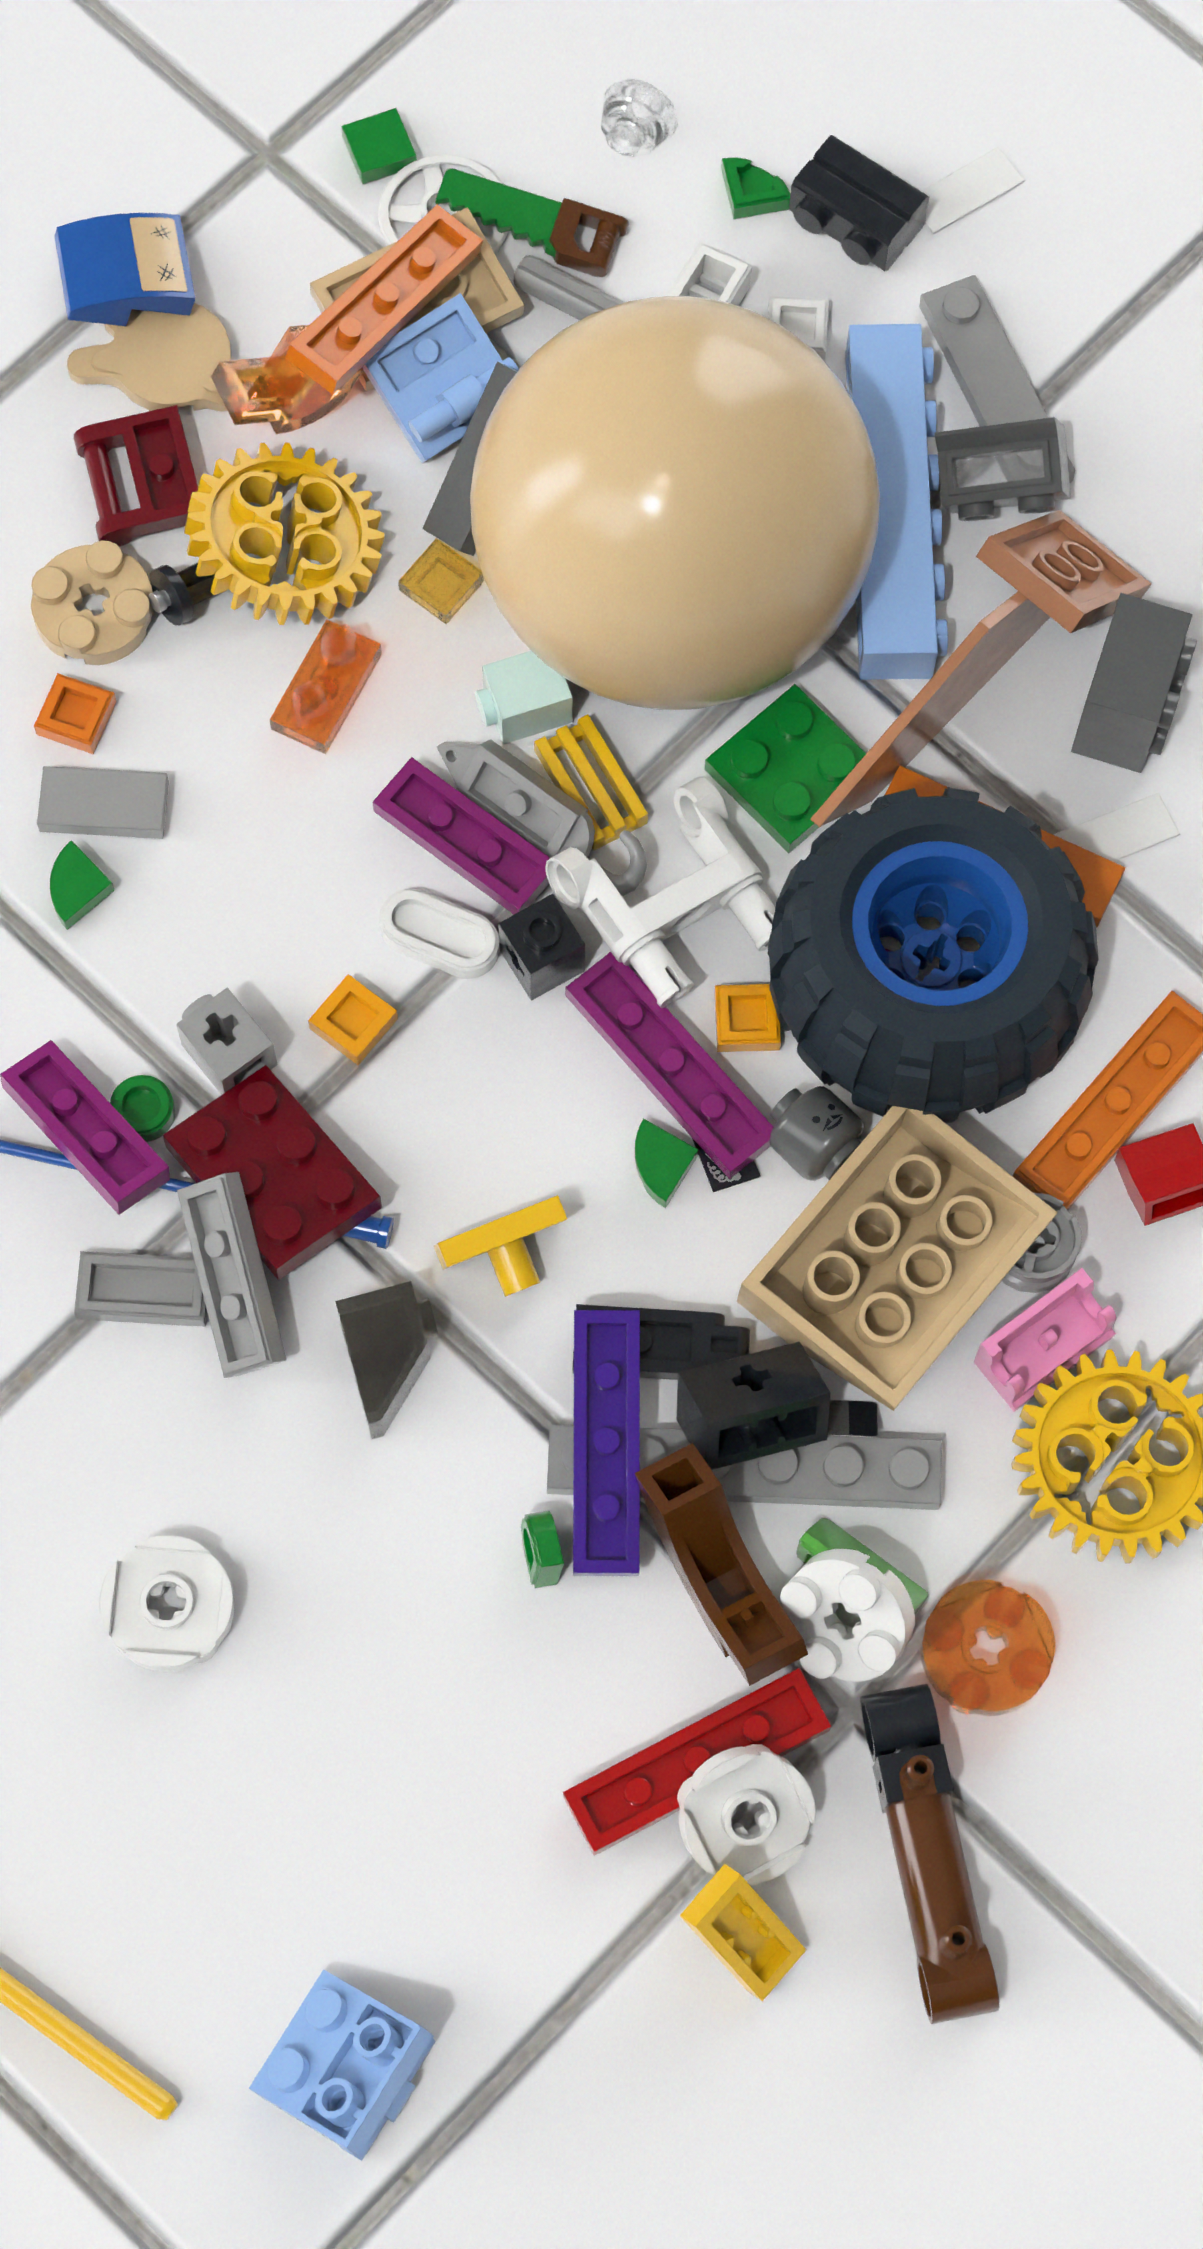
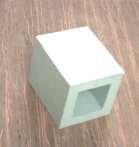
[475,651,573,744]

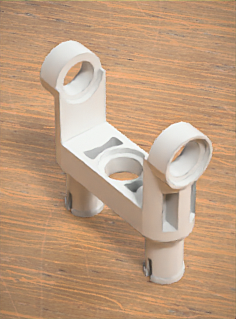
[545,777,775,1008]

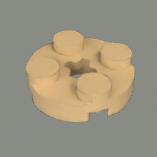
[31,541,154,665]

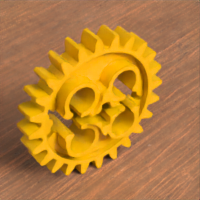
[184,442,384,625]
[1011,1349,1203,1564]

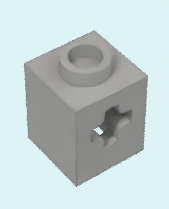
[176,987,278,1095]

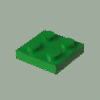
[704,684,866,854]

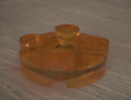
[920,1580,1056,1716]

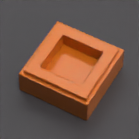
[34,673,117,754]

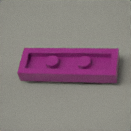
[372,757,550,915]
[0,1040,170,1215]

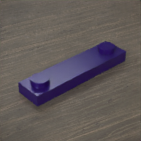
[573,1310,640,1576]

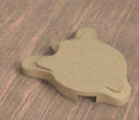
[67,303,242,412]

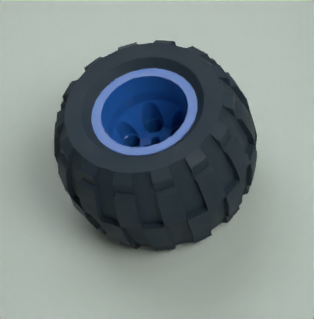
[767,787,1099,1123]

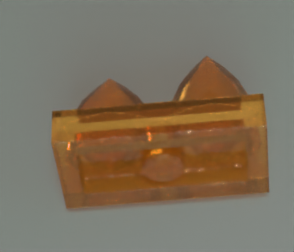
[270,619,382,755]

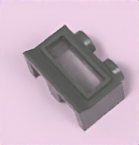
[934,417,1071,521]

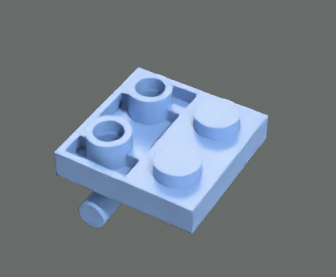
[362,293,519,463]
[249,1969,436,2161]

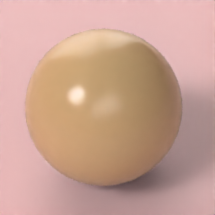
[470,296,880,710]

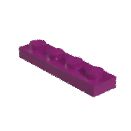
[565,952,773,1180]

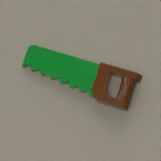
[435,168,629,277]

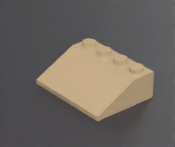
[737,1106,1058,1411]

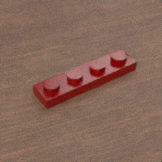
[563,1668,832,1856]

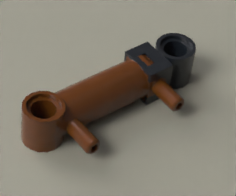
[860,1684,999,2024]

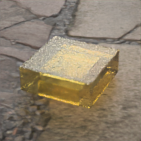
[398,538,484,624]

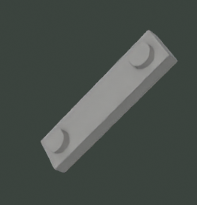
[919,274,1076,483]

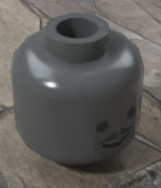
[770,1086,864,1181]

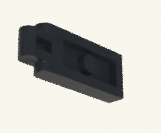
[572,1304,750,1380]

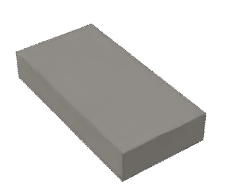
[37,766,169,839]
[74,1251,207,1327]

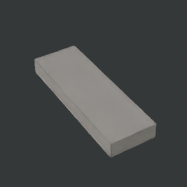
[177,1172,287,1378]

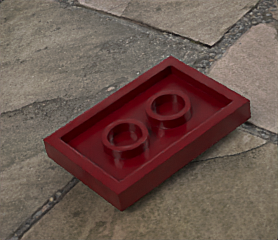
[163,1065,382,1281]

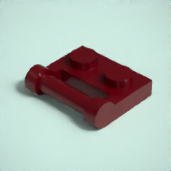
[73,405,198,547]

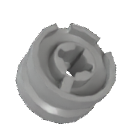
[1002,1193,1082,1293]

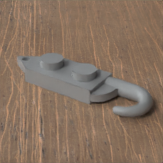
[437,739,647,896]

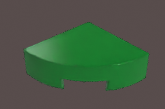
[721,157,790,220]
[50,840,114,930]
[634,1118,698,1208]

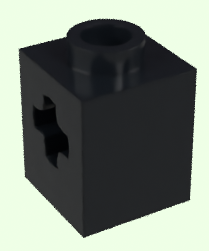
[498,894,586,1001]

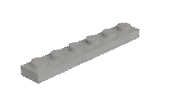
[547,1424,942,1510]

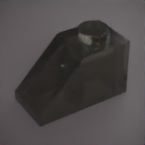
[335,1281,438,1439]

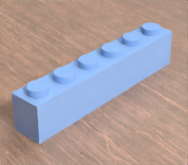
[845,324,948,680]

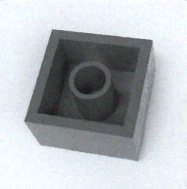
[1071,593,1197,773]

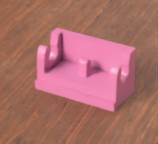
[974,1268,1116,1412]

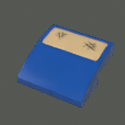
[54,213,196,326]

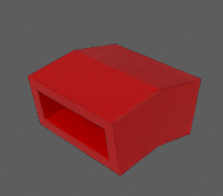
[1114,1123,1203,1226]

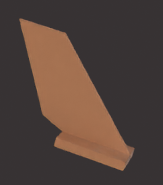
[810,510,1151,827]

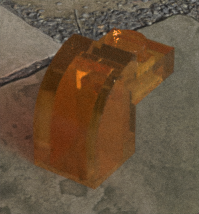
[211,325,364,434]

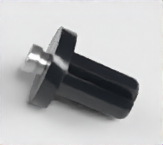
[149,562,215,626]

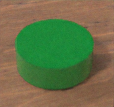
[110,1075,175,1142]

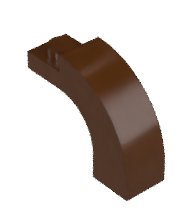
[634,1443,808,1686]

